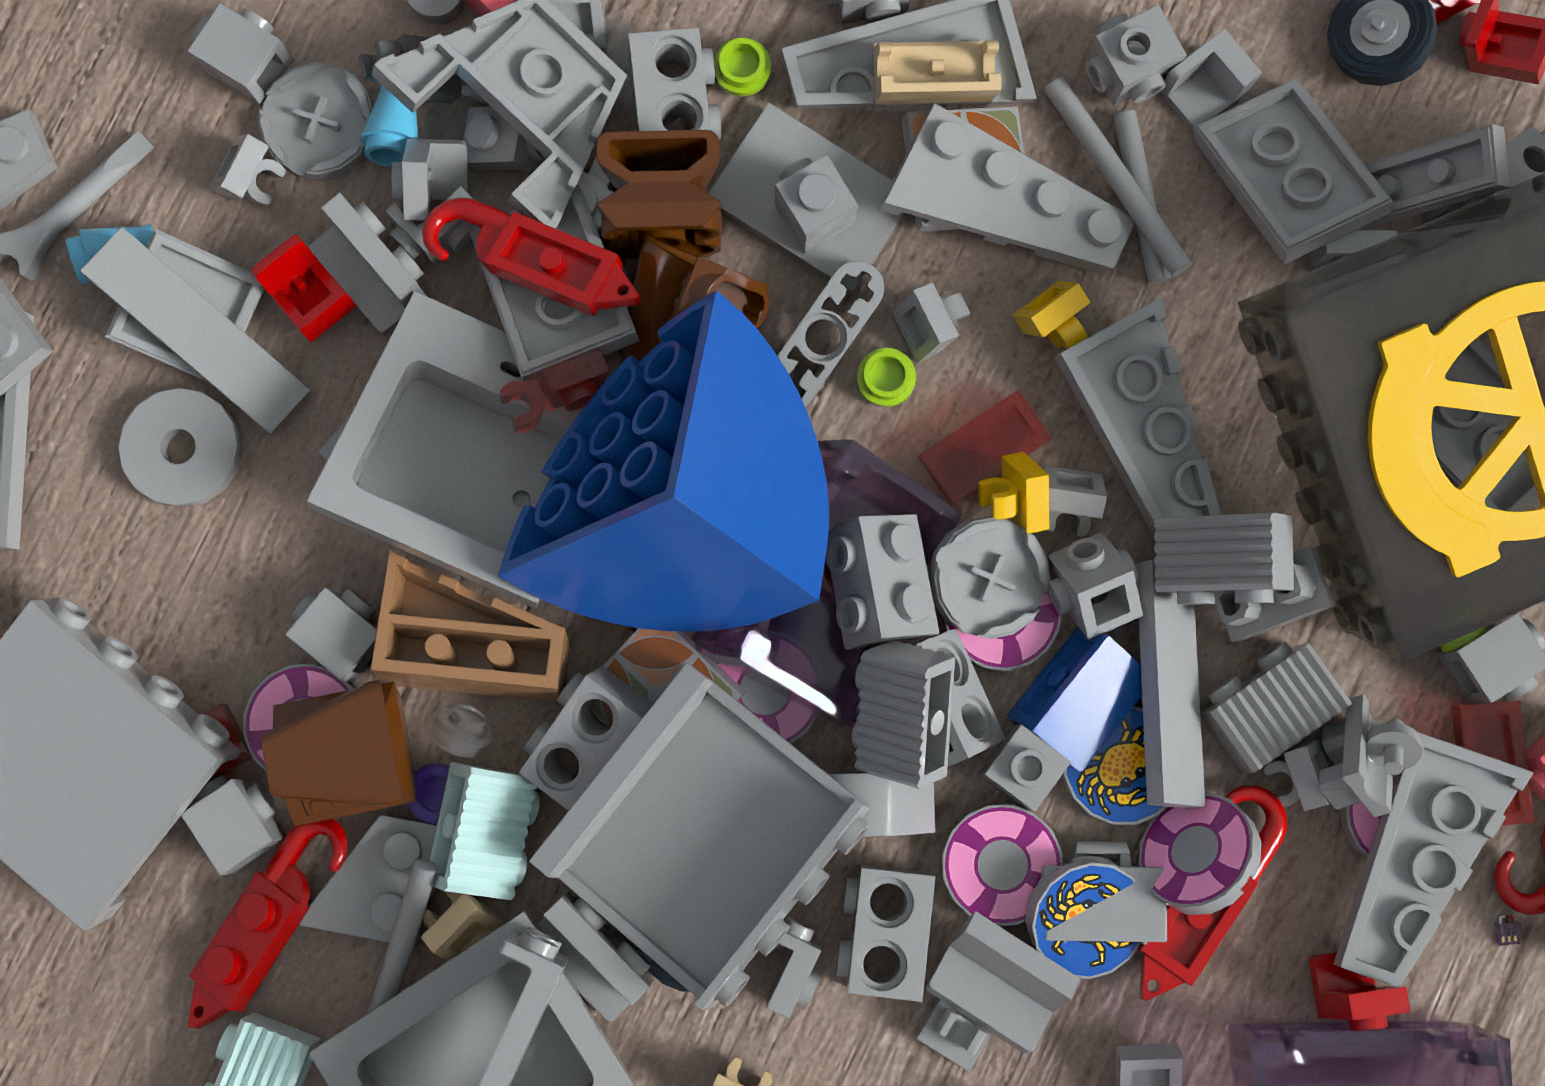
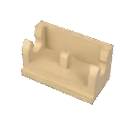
[873,40,1001,104]

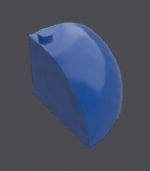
[498,291,829,632]

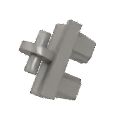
[1215,547,1337,643]
[1318,694,1423,818]

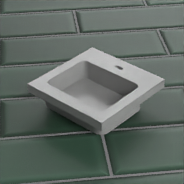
[307,291,608,609]
[309,910,636,1086]

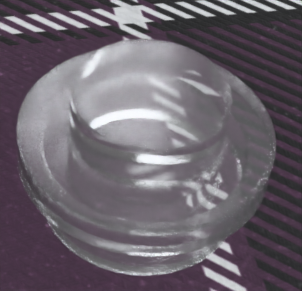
[433,704,494,758]

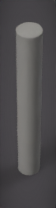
[1113,110,1172,285]
[367,859,438,1014]

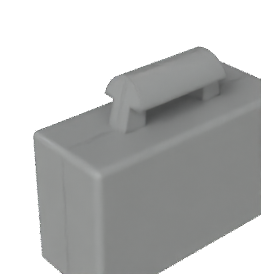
[1041,841,1167,945]

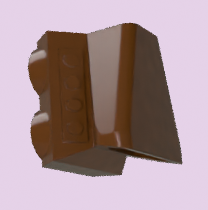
[596,130,723,259]
[619,235,769,362]
[262,679,417,826]

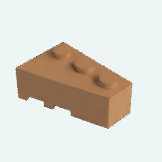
[371,551,570,703]

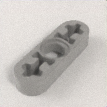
[778,261,884,407]

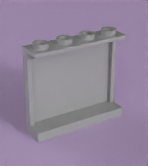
[0,597,242,931]
[529,663,870,1010]

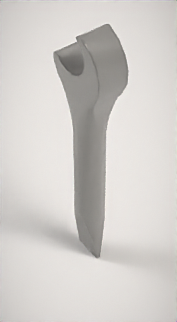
[0,131,154,281]

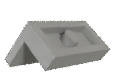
[926,911,1081,1054]

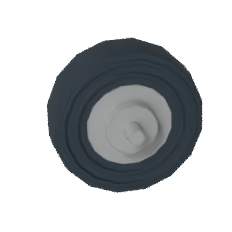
[1327,0,1438,86]

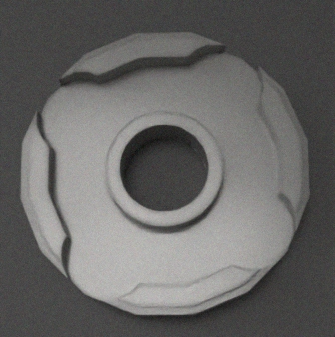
[118,388,241,507]

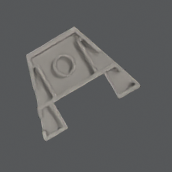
[372,0,627,229]

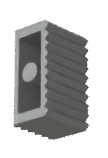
[1153,513,1294,605]
[852,641,955,789]
[1200,641,1352,773]

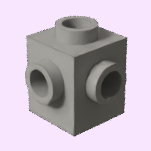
[1086,4,1187,107]
[1047,532,1143,640]

